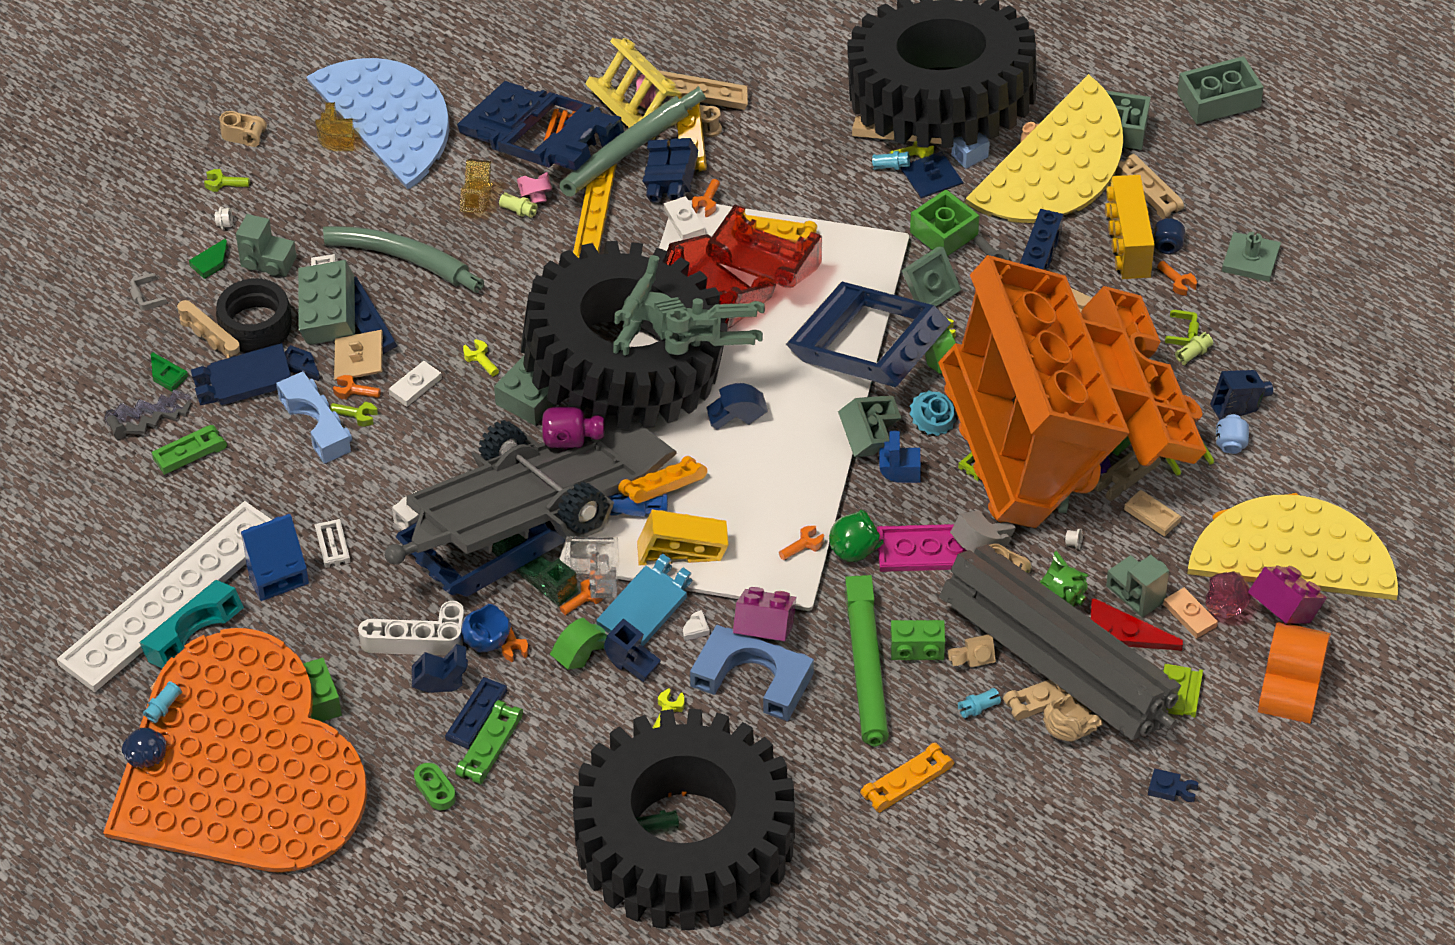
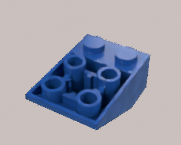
[241,514,309,602]

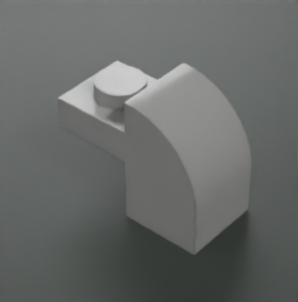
[950,510,1016,553]

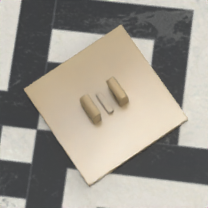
[334,330,383,381]

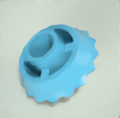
[910,391,957,436]

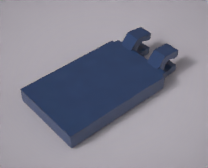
[191,343,291,405]

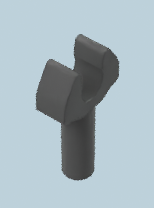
[974,235,1009,260]

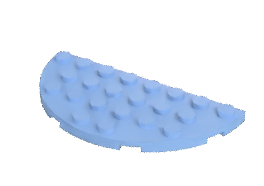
[306,58,449,190]

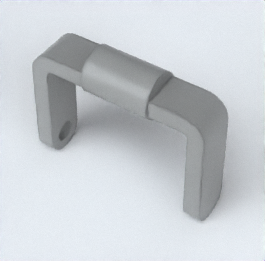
[130,273,167,311]

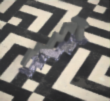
[104,390,191,441]

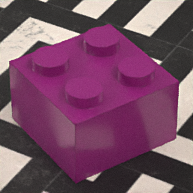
[1248,565,1327,624]
[733,587,797,641]

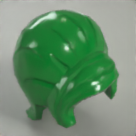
[829,509,884,562]

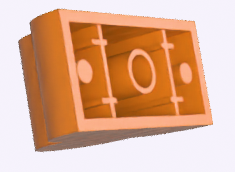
[1258,622,1331,724]

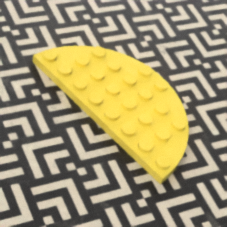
[965,74,1123,223]
[1187,495,1398,600]

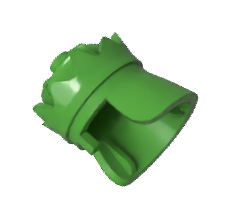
[1040,550,1089,607]

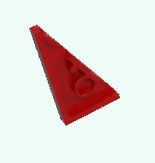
[1090,598,1183,651]

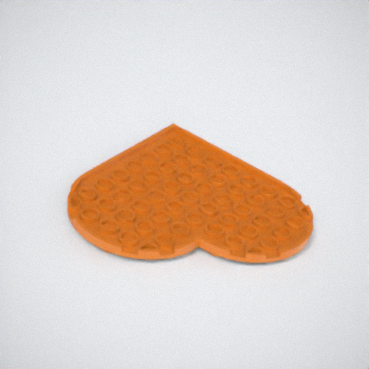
[103,628,367,872]

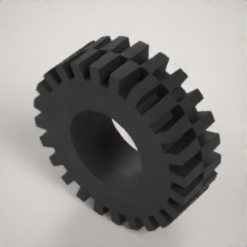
[847,0,1037,148]
[521,241,728,429]
[573,709,795,931]

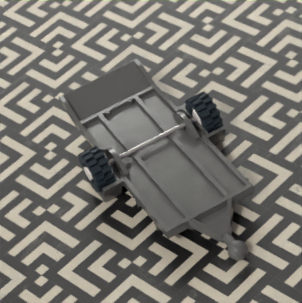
[384,414,677,565]

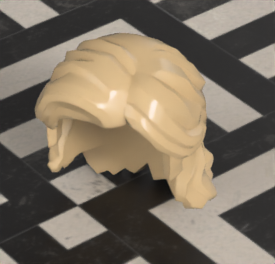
[1043,693,1103,742]

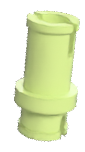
[499,193,538,218]
[1175,332,1213,365]

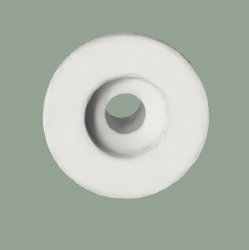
[1065,529,1083,549]

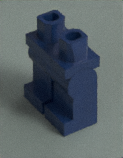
[642,138,699,203]

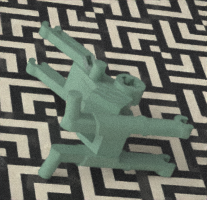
[613,255,765,355]

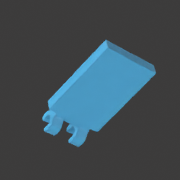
[596,554,692,646]

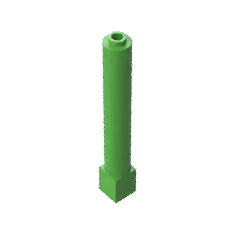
[845,575,889,746]

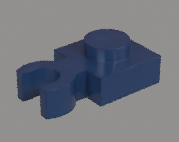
[1148,768,1199,802]

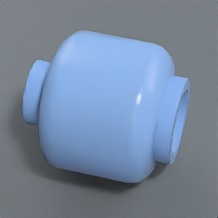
[1216,414,1249,454]

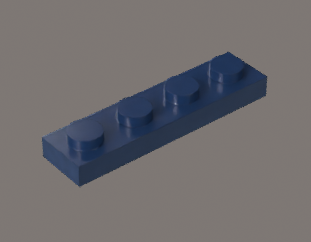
[354,276,398,355]

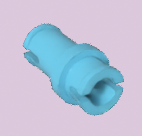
[872,151,910,170]
[143,681,182,723]
[958,688,1001,718]

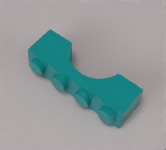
[139,580,244,668]

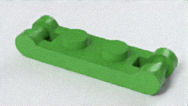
[455,700,523,784]

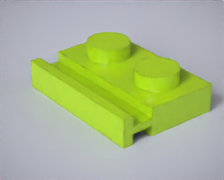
[1163,664,1203,718]

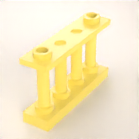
[585,38,682,140]

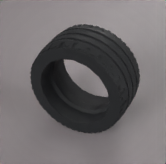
[216,278,292,353]

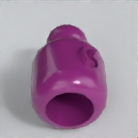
[542,407,604,450]

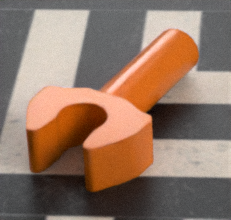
[692,179,720,217]
[1157,261,1197,296]
[333,375,381,400]
[779,526,824,560]
[560,578,605,615]
[501,627,529,662]

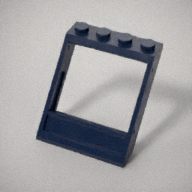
[786,281,951,387]
[396,521,566,597]

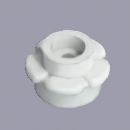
[215,207,233,230]

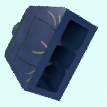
[1210,370,1273,420]

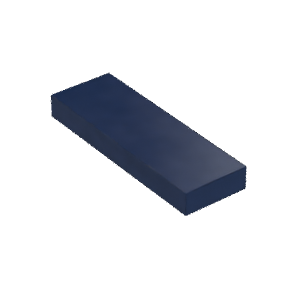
[445,677,508,749]

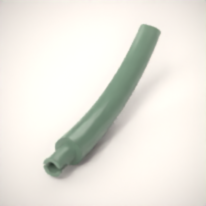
[560,86,707,197]
[323,226,484,293]

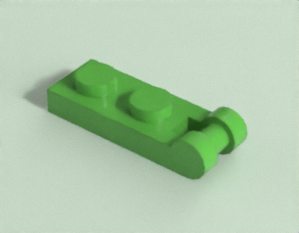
[151,425,227,475]

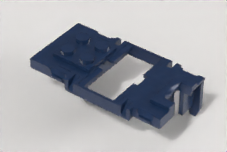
[457,81,624,171]

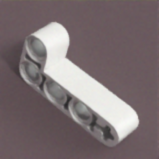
[358,601,464,656]

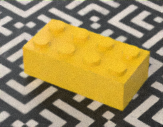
[1105,175,1154,279]

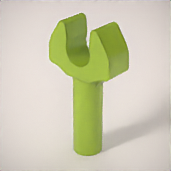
[204,169,250,192]
[330,402,378,427]

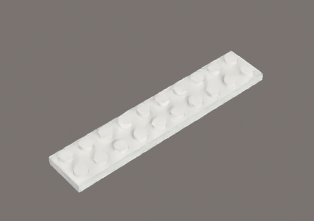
[57,501,272,692]

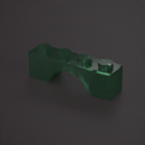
[492,533,578,606]

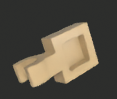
[947,634,996,667]

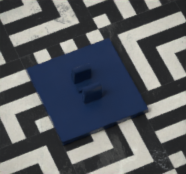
[901,151,963,199]

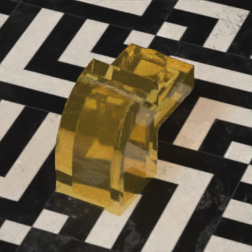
[315,102,355,151]
[459,159,492,214]

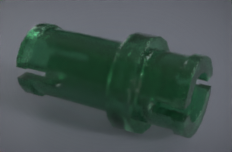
[635,810,679,832]

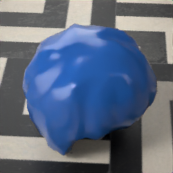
[462,603,511,652]

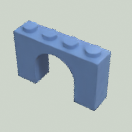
[690,625,814,721]

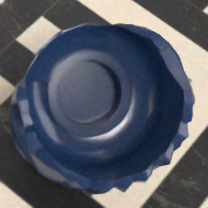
[121,728,167,769]

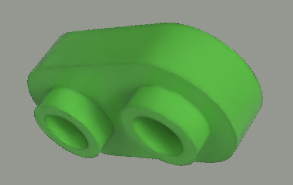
[414,763,456,810]

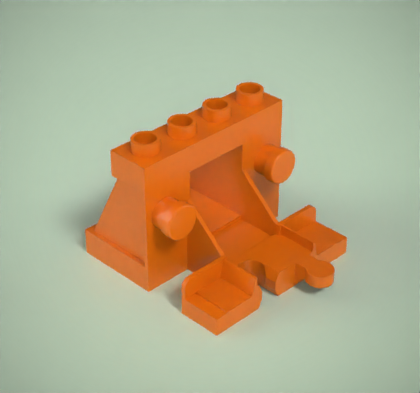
[938,255,1207,528]

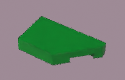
[189,239,228,279]
[150,352,189,392]

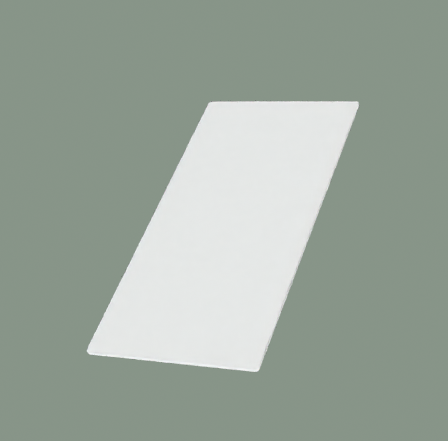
[559,200,909,611]

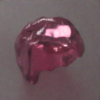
[1205,571,1251,619]

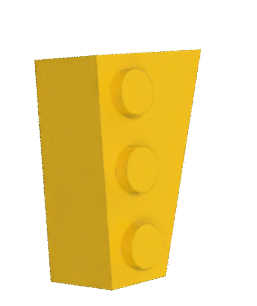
[637,509,728,566]

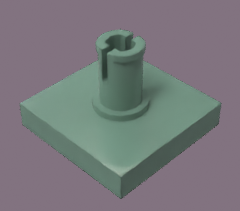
[1222,232,1281,282]
[902,247,961,307]

